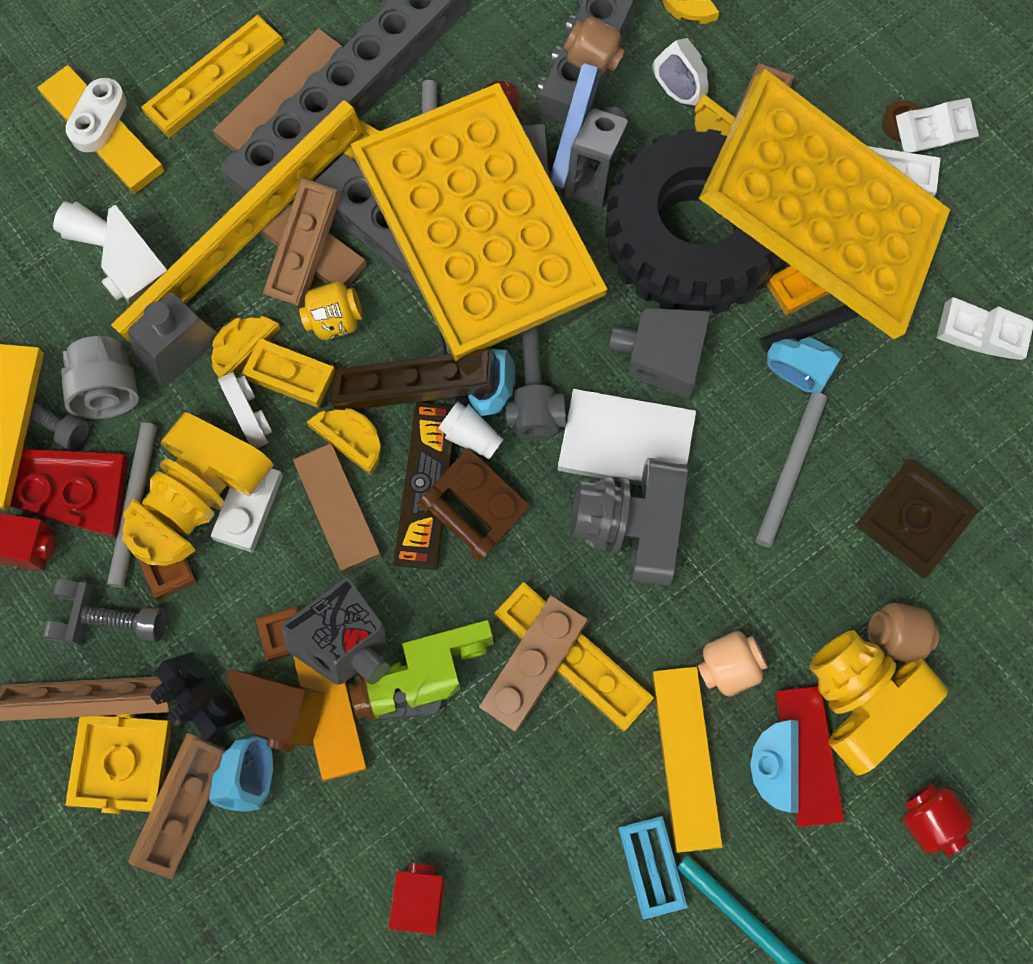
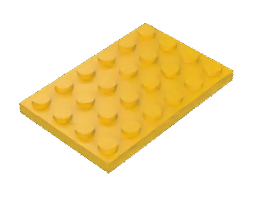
[699,68,950,339]
[350,83,607,362]

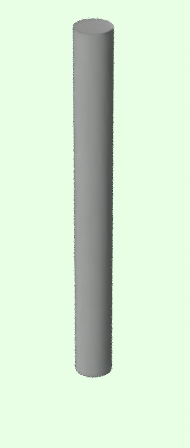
[755,392,827,548]
[107,423,158,588]

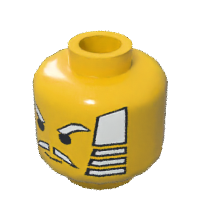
[299,282,363,340]

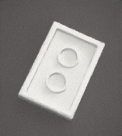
[558,389,696,486]

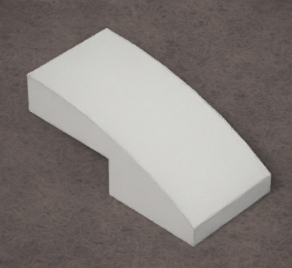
[896,98,979,153]
[936,297,1033,360]

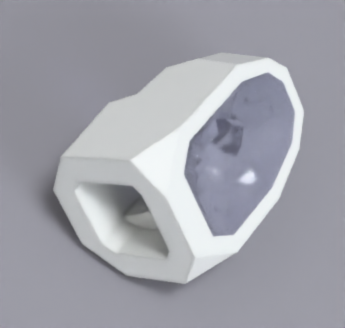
[652,38,709,106]

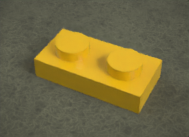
[242,338,335,408]

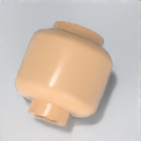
[698,631,768,697]

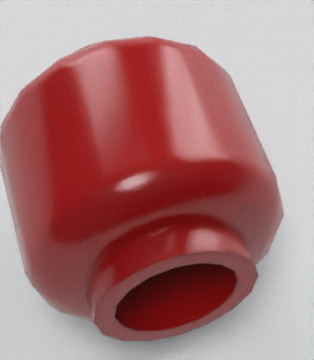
[902,784,973,857]

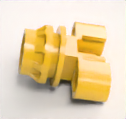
[142,412,274,536]
[809,630,948,776]

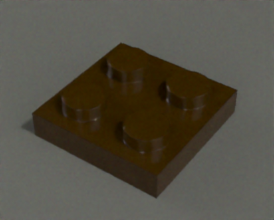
[855,459,979,579]

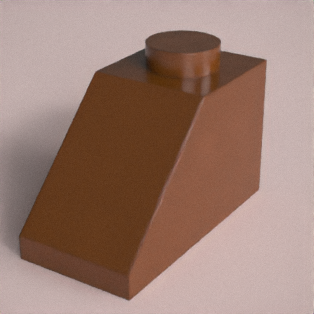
[226,669,326,752]

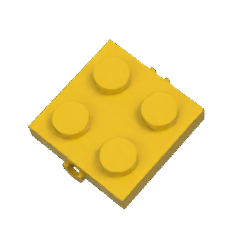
[65,714,172,815]

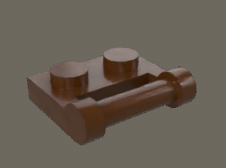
[416,448,530,562]

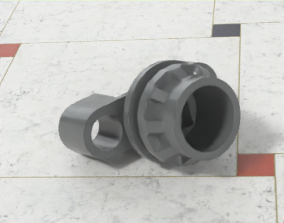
[570,458,688,587]

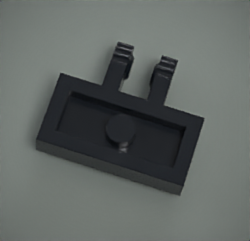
[150,652,244,740]

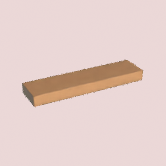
[213,28,343,152]
[0,676,174,721]

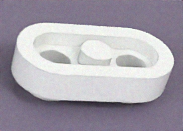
[66,78,127,152]
[218,372,272,449]

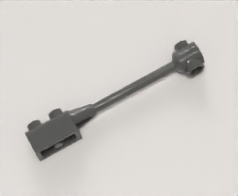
[506,124,566,439]

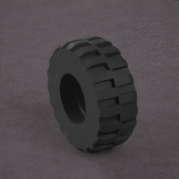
[605,128,781,314]

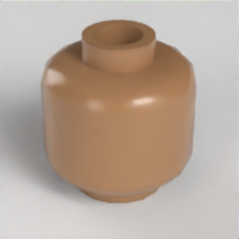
[563,16,625,75]
[868,603,939,663]

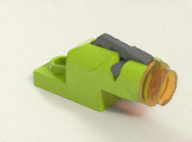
[349,620,494,720]

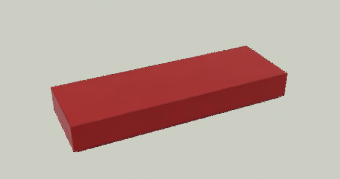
[774,686,844,828]

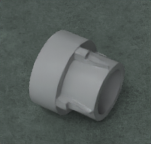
[61,336,139,419]

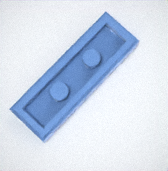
[550,63,602,188]

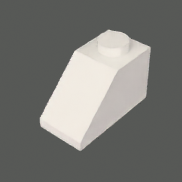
[101,205,167,305]

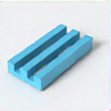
[618,816,688,920]

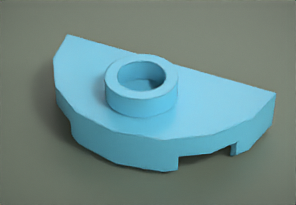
[750,720,799,813]

